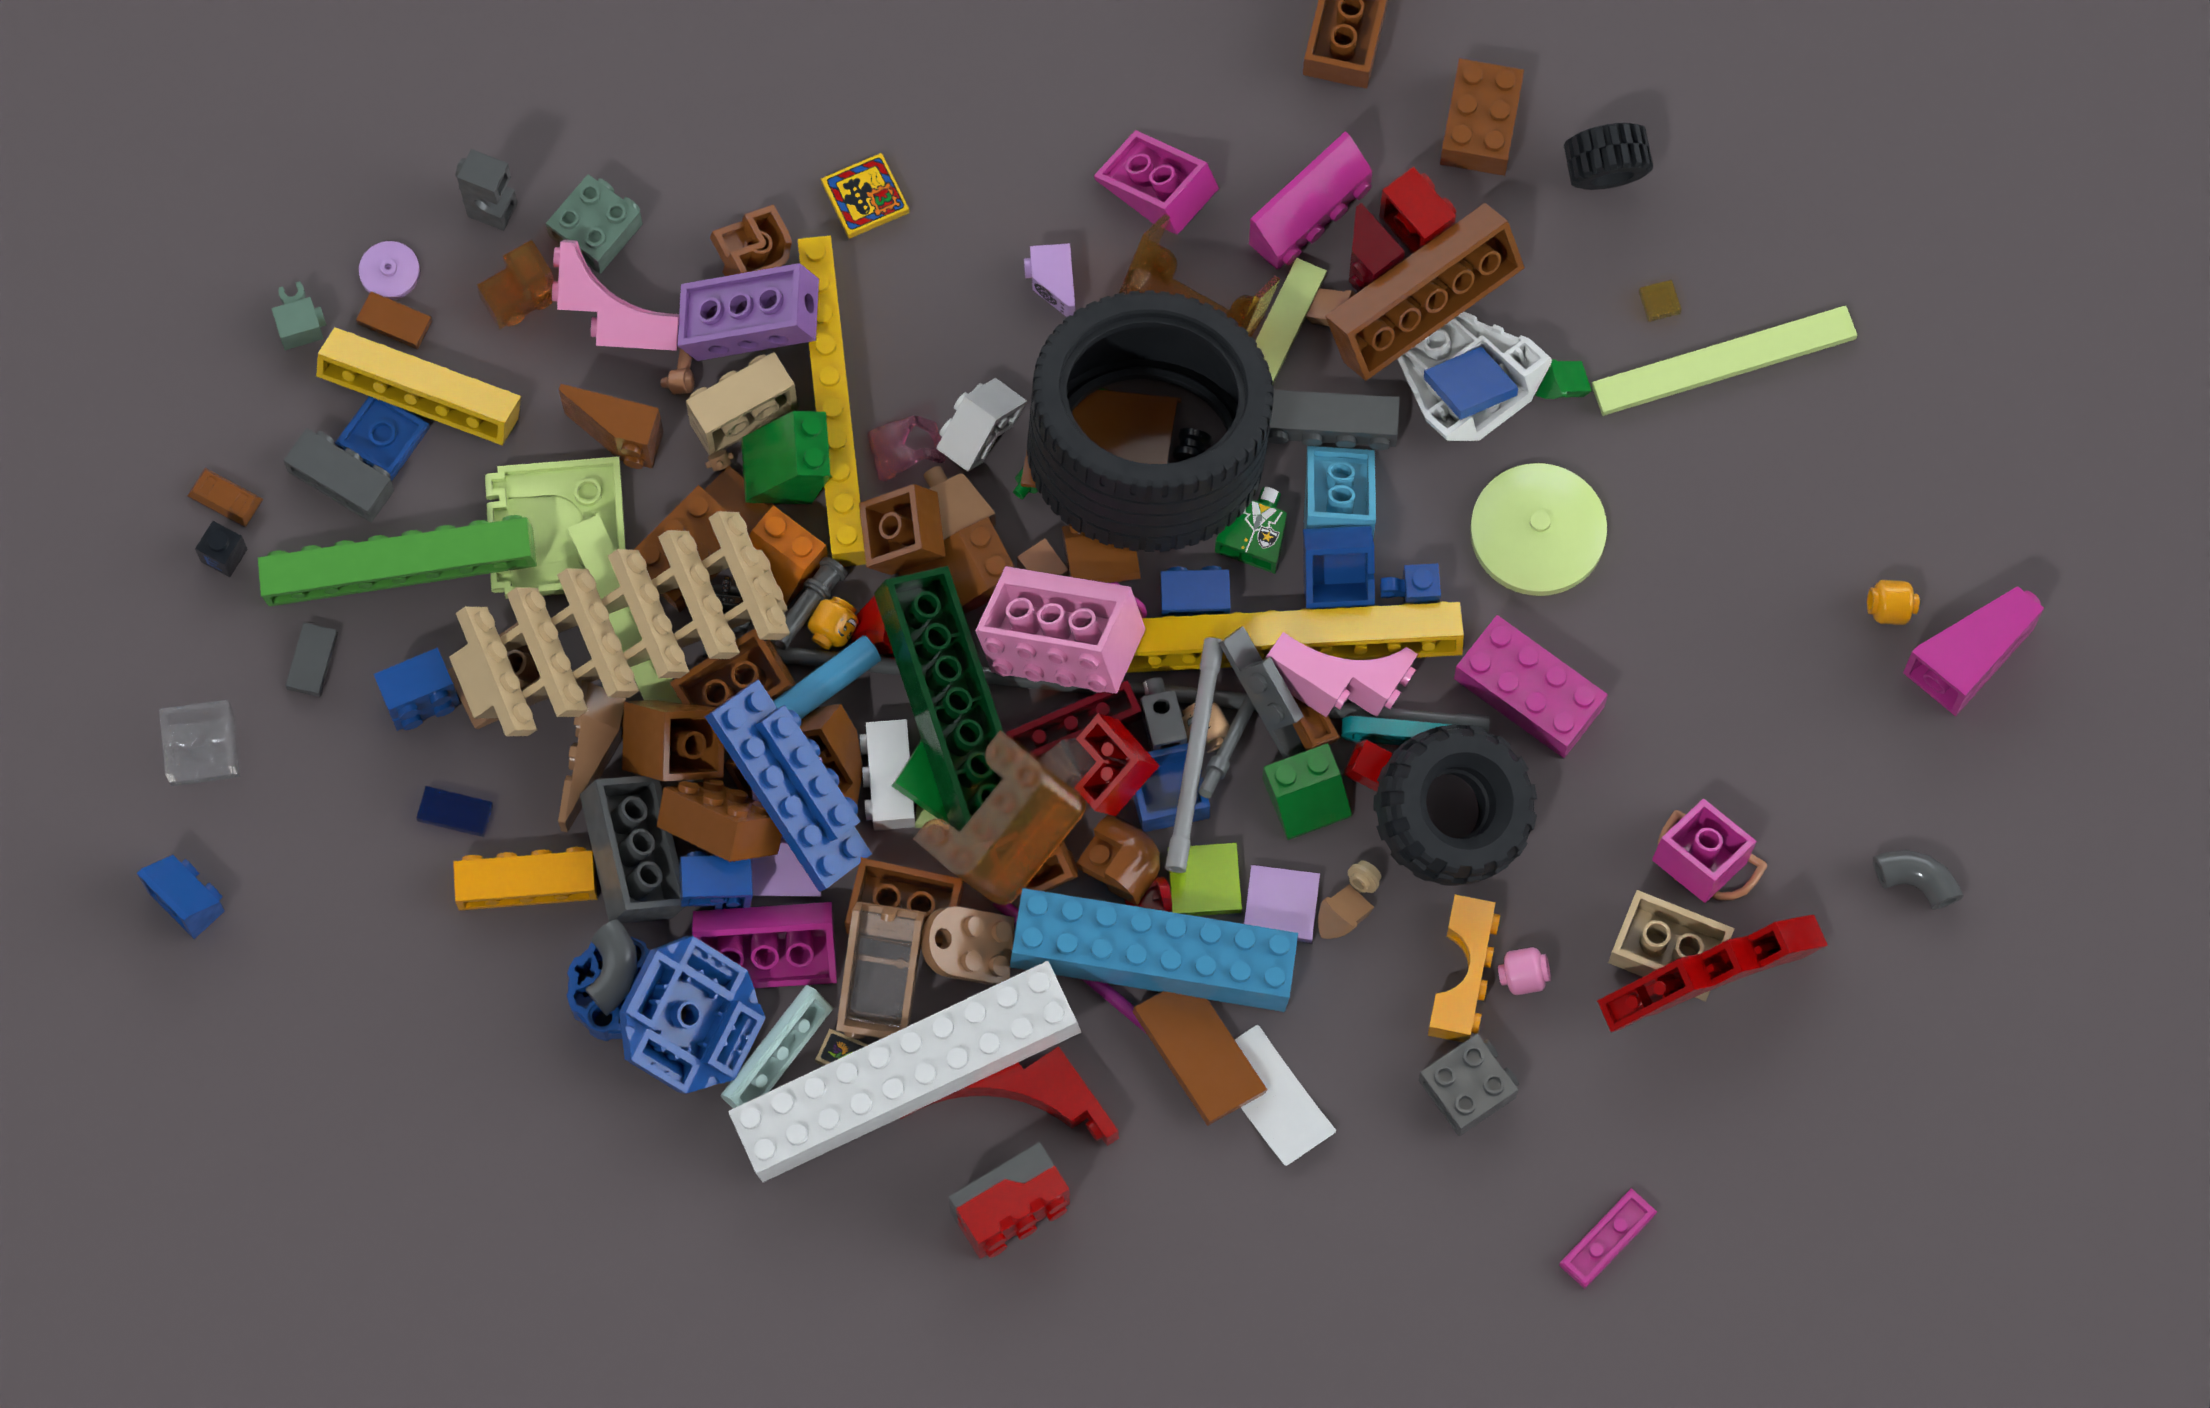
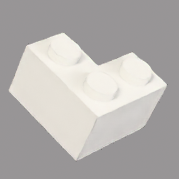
[936,378,1027,472]

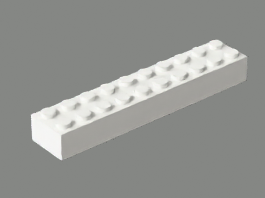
[728,961,1081,1183]

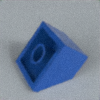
[137,855,225,939]

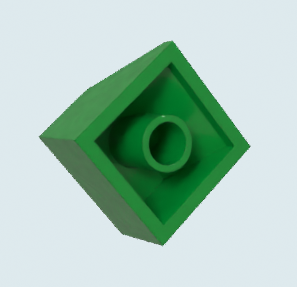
[1262,743,1352,841]

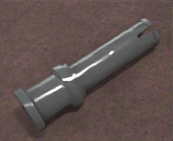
[770,557,848,650]

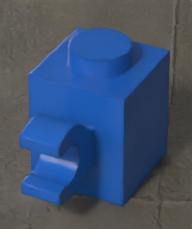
[1380,563,1441,604]

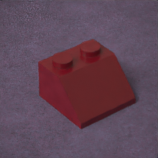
[1349,203,1405,292]

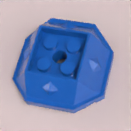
[619,936,766,1094]

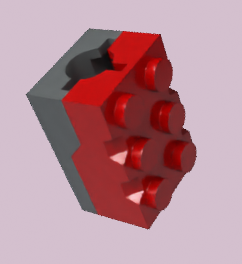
[949,1142,1070,1259]

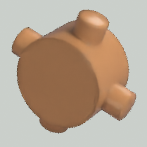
[705,449,734,471]

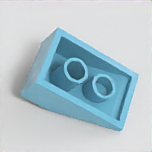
[1304,446,1376,538]

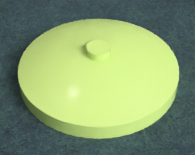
[1470,463,1607,596]

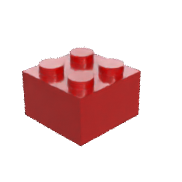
[1379,167,1456,254]

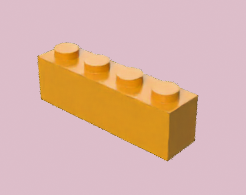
[453,847,597,910]

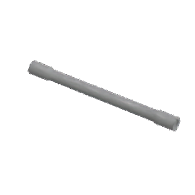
[1165,637,1223,873]

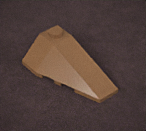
[558,681,626,832]

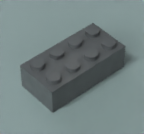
[580,776,685,923]

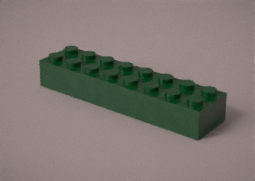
[874,566,1033,849]

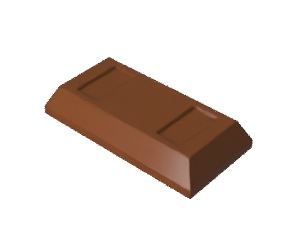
[187,468,263,527]

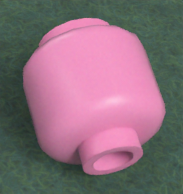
[1498,947,1551,995]

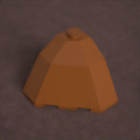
[724,704,863,805]

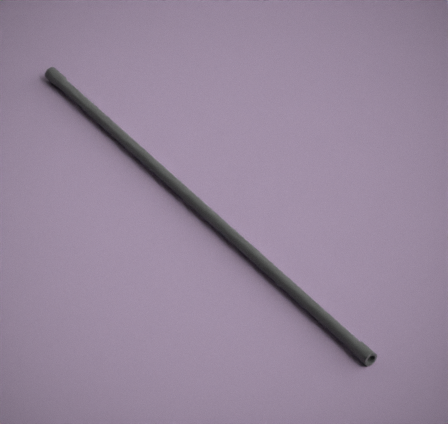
[703,645,1490,732]

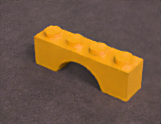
[1428,895,1500,1043]

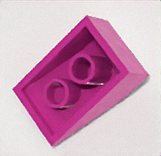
[1094,130,1219,235]

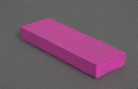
[1559,1188,1657,1289]

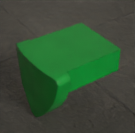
[1535,359,1592,399]

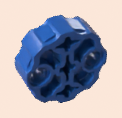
[566,937,650,1041]

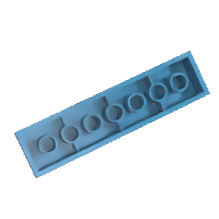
[1009,888,1298,1012]

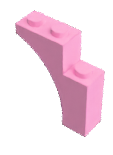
[552,240,680,351]
[1265,632,1418,718]

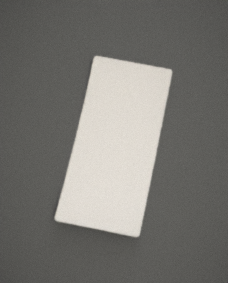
[1235,1025,1336,1166]

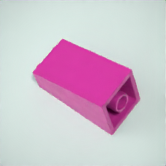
[1903,586,2044,717]

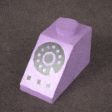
[1024,243,1075,317]

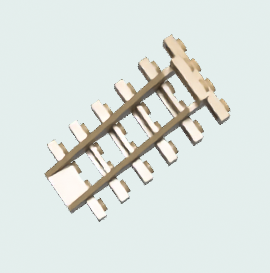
[449,511,790,736]

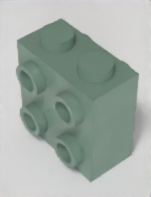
[546,174,643,274]

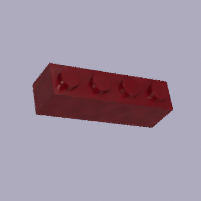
[1004,680,1143,773]

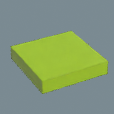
[1168,843,1242,916]

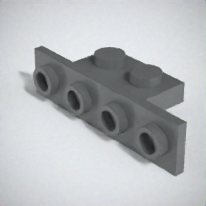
[1219,626,1305,759]

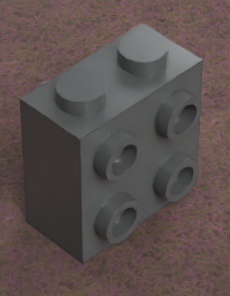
[1418,1033,1519,1137]

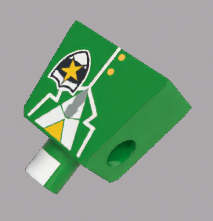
[1215,487,1287,574]

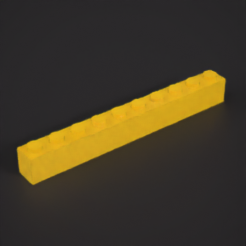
[797,235,866,567]
[1126,601,1464,673]

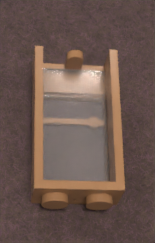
[836,901,926,1040]

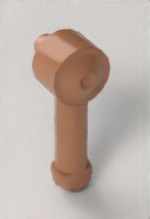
[660,348,695,395]

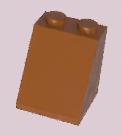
[622,700,724,781]

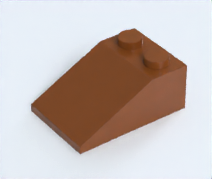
[559,384,664,469]
[898,517,1015,614]

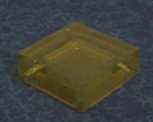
[1639,279,1682,322]

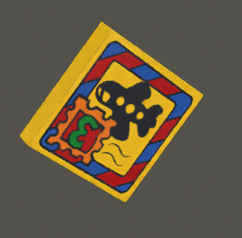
[821,153,909,239]

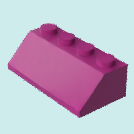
[1249,131,1372,270]
[692,902,837,988]

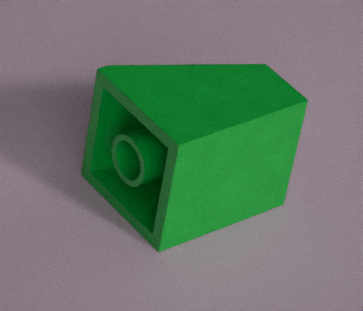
[741,411,831,504]

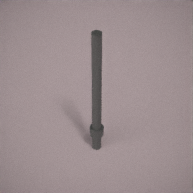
[1198,694,1255,798]

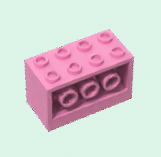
[975,566,1146,694]

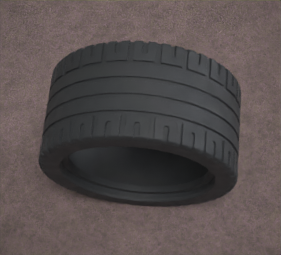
[1027,290,1274,552]

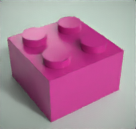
[1652,798,1757,903]

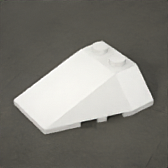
[1397,312,1552,441]

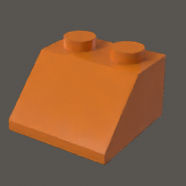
[749,505,828,606]

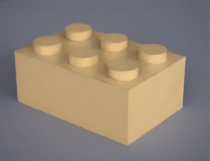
[686,352,798,456]
[1608,890,1735,1002]

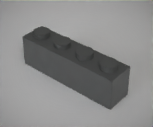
[1268,390,1399,450]

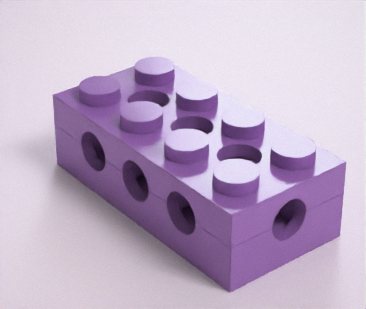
[677,263,819,361]

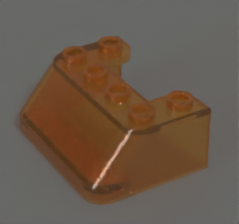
[913,730,1086,905]

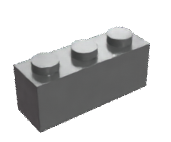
[283,428,394,523]

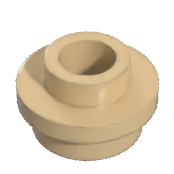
[1348,861,1381,893]

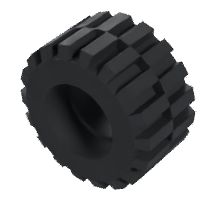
[1564,123,1653,190]

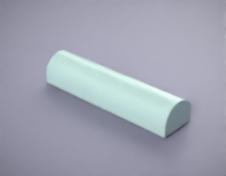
[720,985,834,1108]

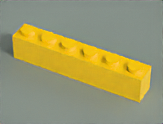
[316,327,521,446]

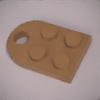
[921,906,1015,986]

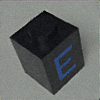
[195,521,248,577]

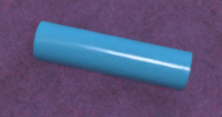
[773,635,881,719]

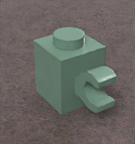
[271,281,327,350]

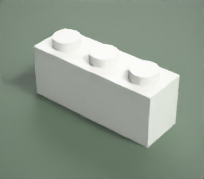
[860,719,915,830]

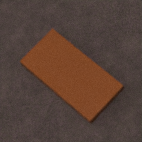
[1132,991,1267,1126]

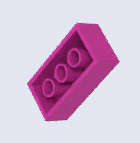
[1454,615,1608,758]

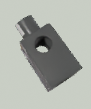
[1141,678,1187,751]

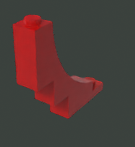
[1597,914,1828,1032]
[900,1046,1119,1146]

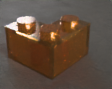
[477,240,554,329]

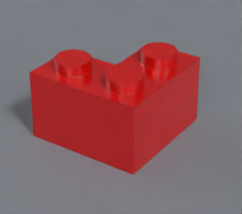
[1074,713,1160,816]

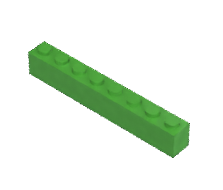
[258,515,537,607]

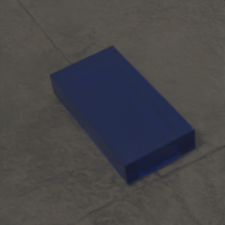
[416,786,493,837]

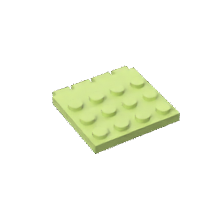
[485,456,626,599]

